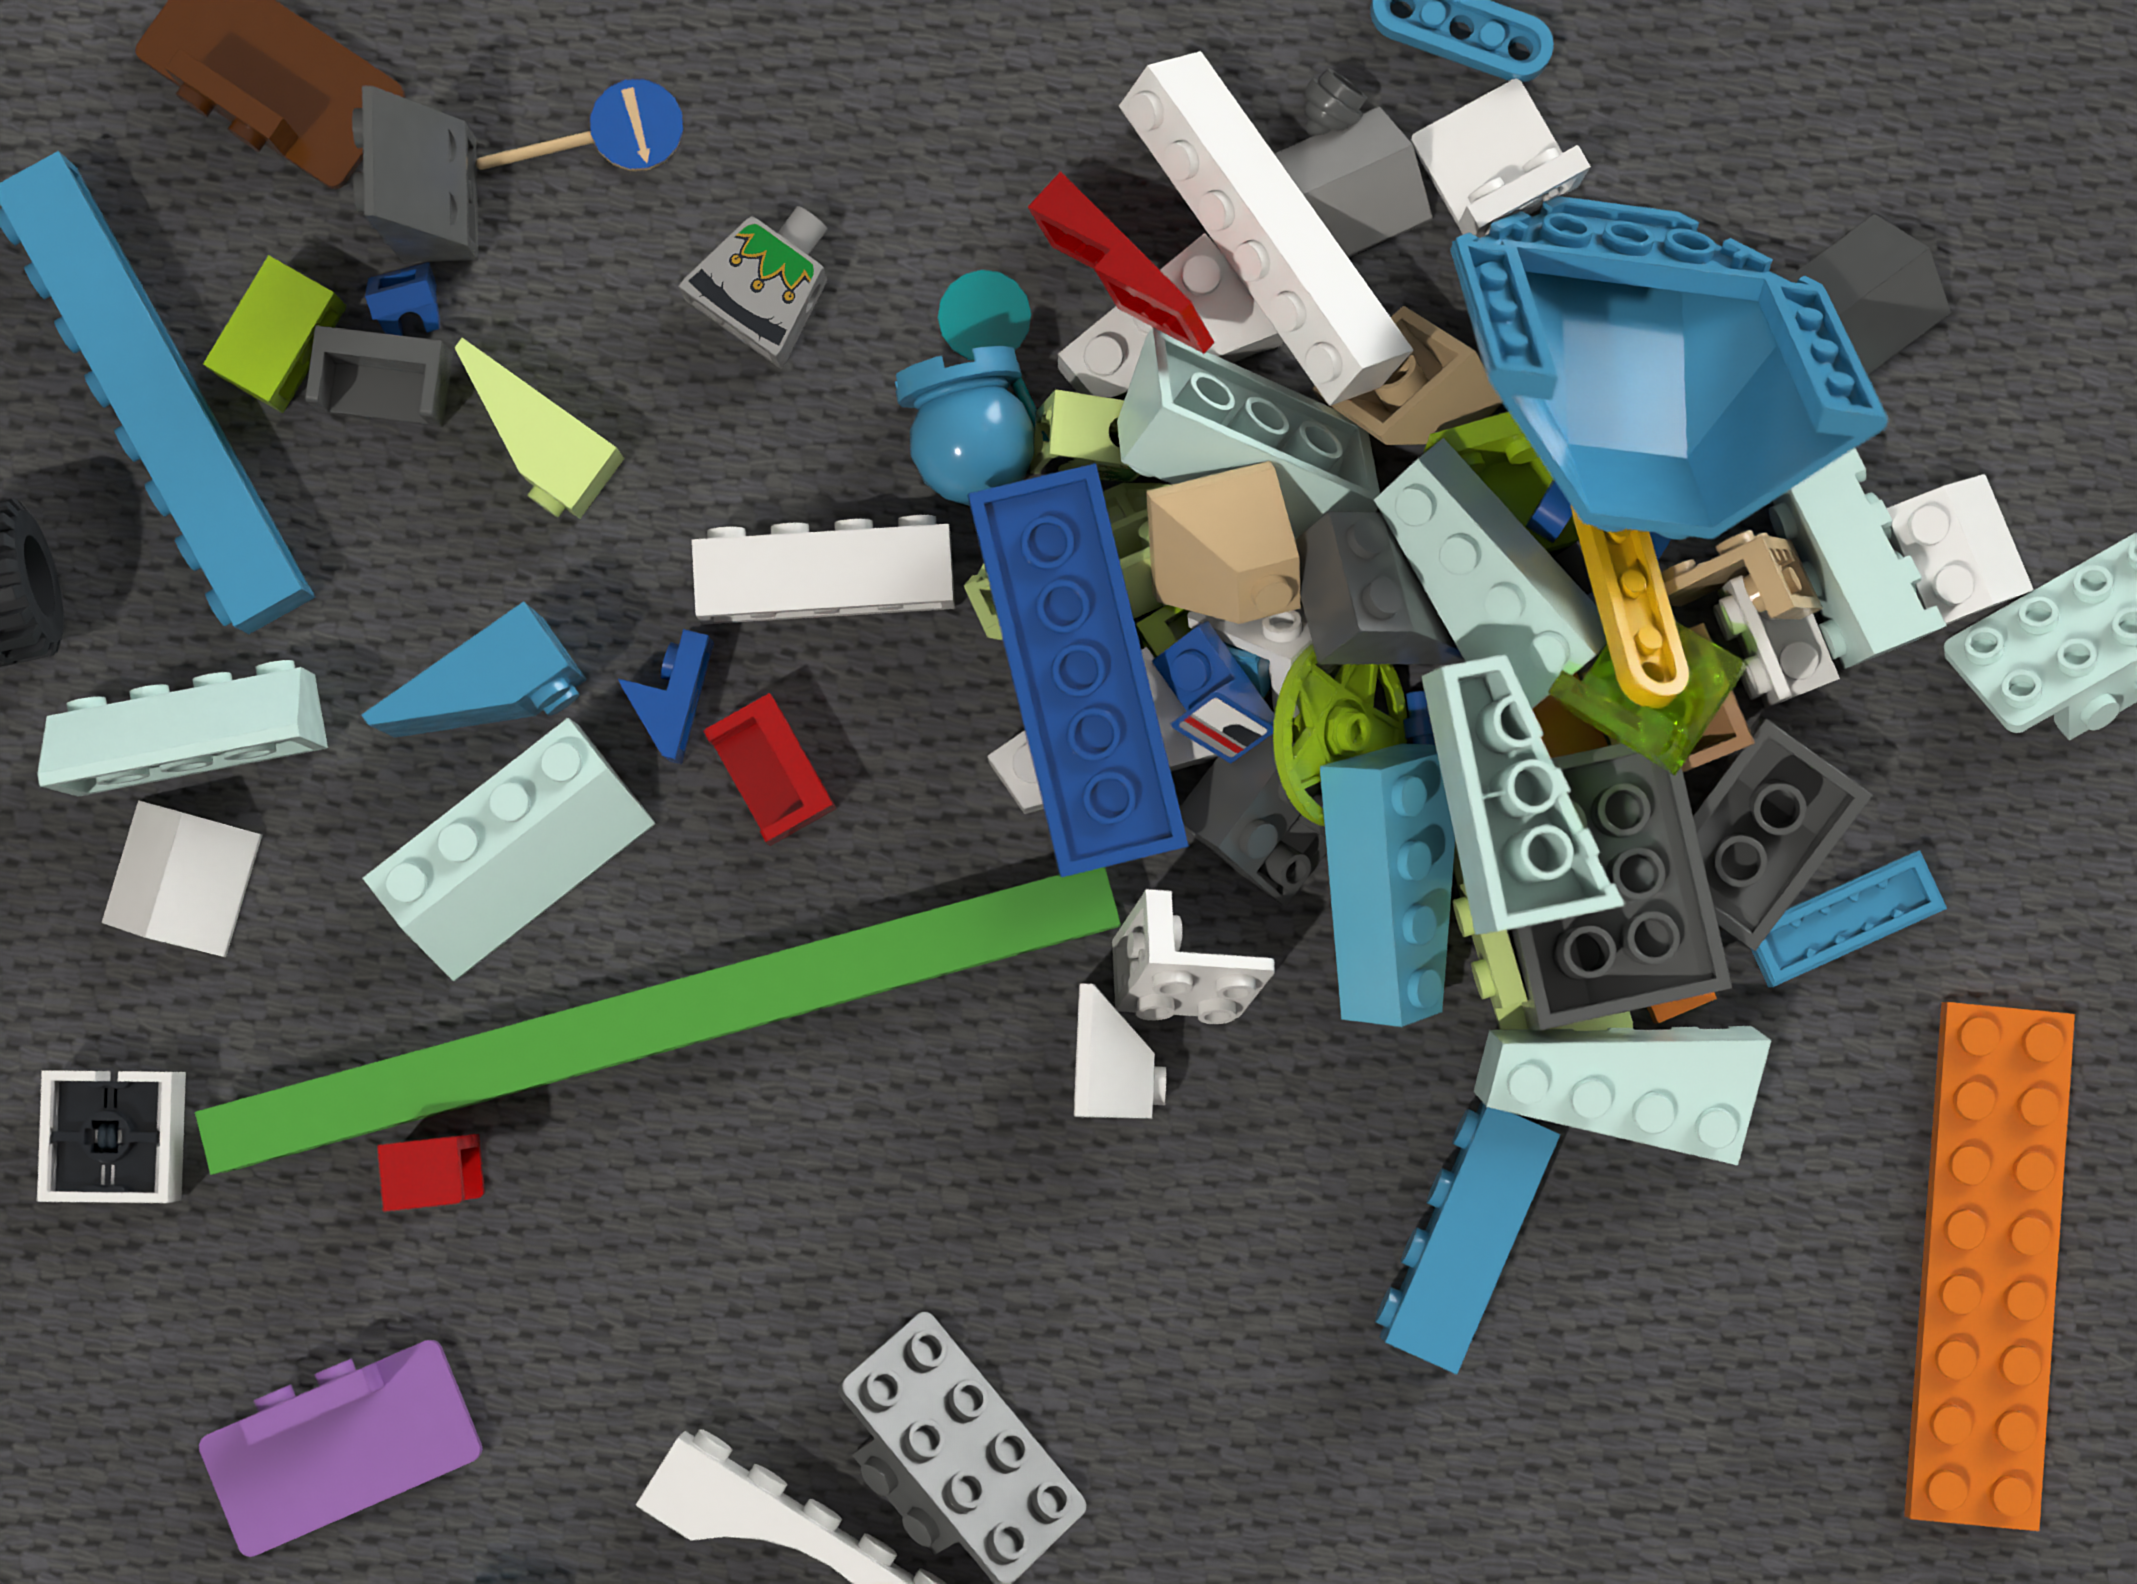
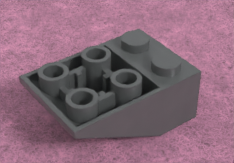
[352,86,478,263]

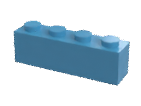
[1375,1102,1561,1374]

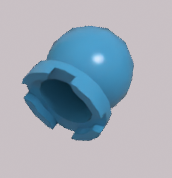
[895,346,1035,506]

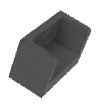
[305,325,453,427]

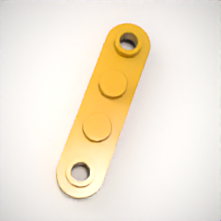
[1571,505,1689,709]

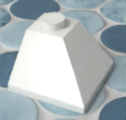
[1074,983,1166,1118]

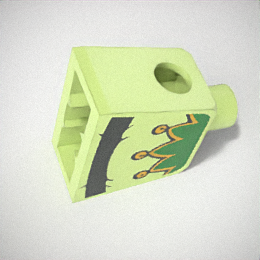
[1030,390,1141,482]

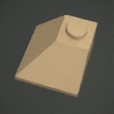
[1312,306,1504,445]
[1146,461,1300,624]

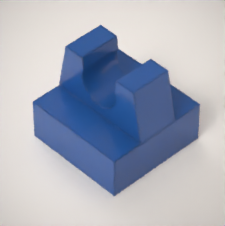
[365,262,440,336]

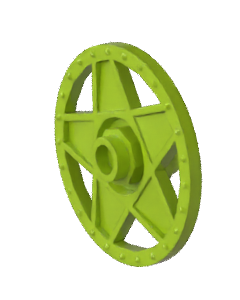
[1273,643,1407,827]

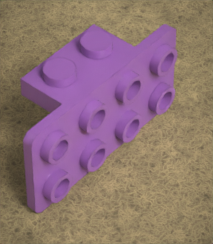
[199,1340,482,1557]

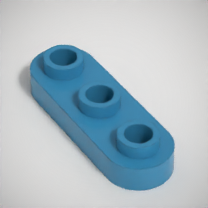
[1370,0,1553,82]

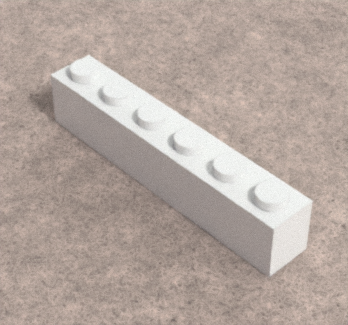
[1119,51,1413,406]

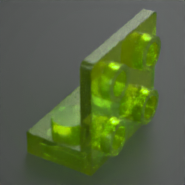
[1548,622,1746,776]

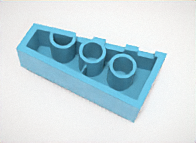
[1320,743,1455,1027]

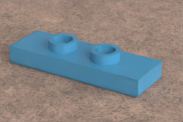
[1750,850,1947,987]

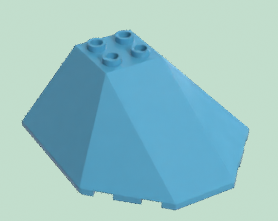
[1451,196,1888,539]

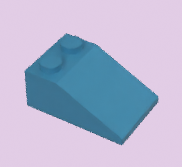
[362,602,587,738]

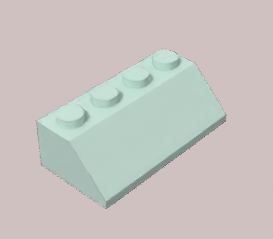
[1117,327,1380,540]
[37,660,328,796]
[363,718,656,982]

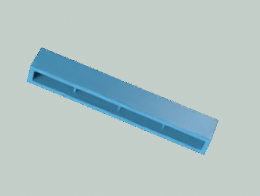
[0,151,315,634]

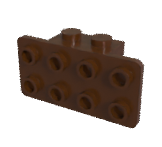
[135,0,405,189]

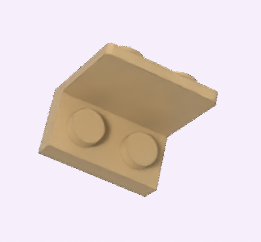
[1661,530,1823,620]

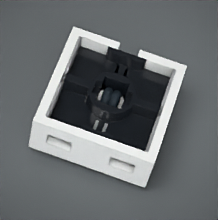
[37,1070,186,1203]

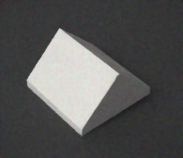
[102,800,262,957]

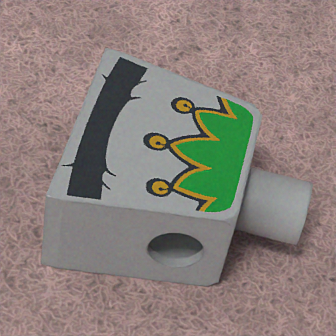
[678,206,827,369]

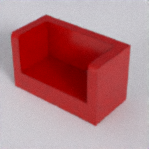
[703,693,837,846]
[377,1134,485,1212]

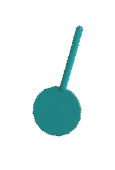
[938,270,1049,442]

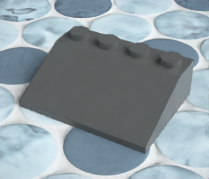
[1507,732,1732,1030]

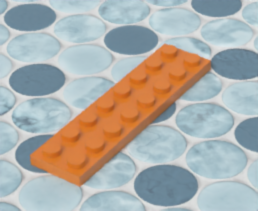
[1904,1002,2075,1531]

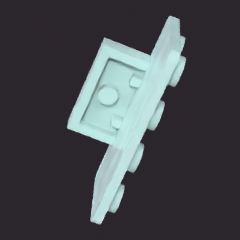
[1944,532,2137,741]

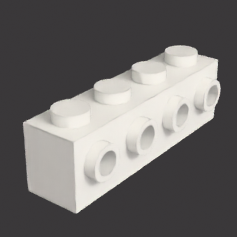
[692,515,955,624]

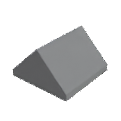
[1274,107,1432,258]

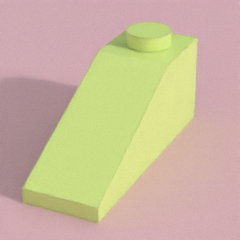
[455,338,625,519]

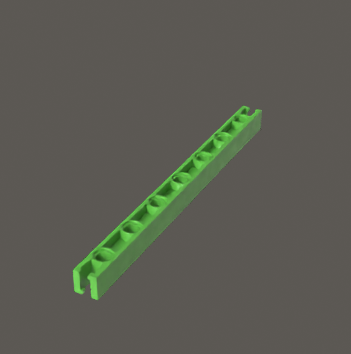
[195,867,1121,1175]

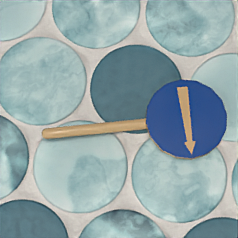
[475,79,683,171]

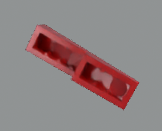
[1028,171,1215,354]

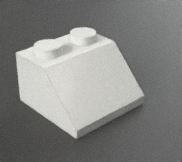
[1886,474,2034,625]

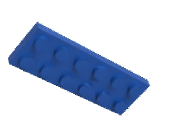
[968,463,1188,877]

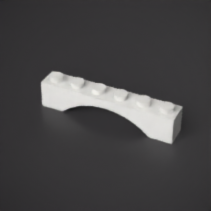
[636,1429,947,1584]

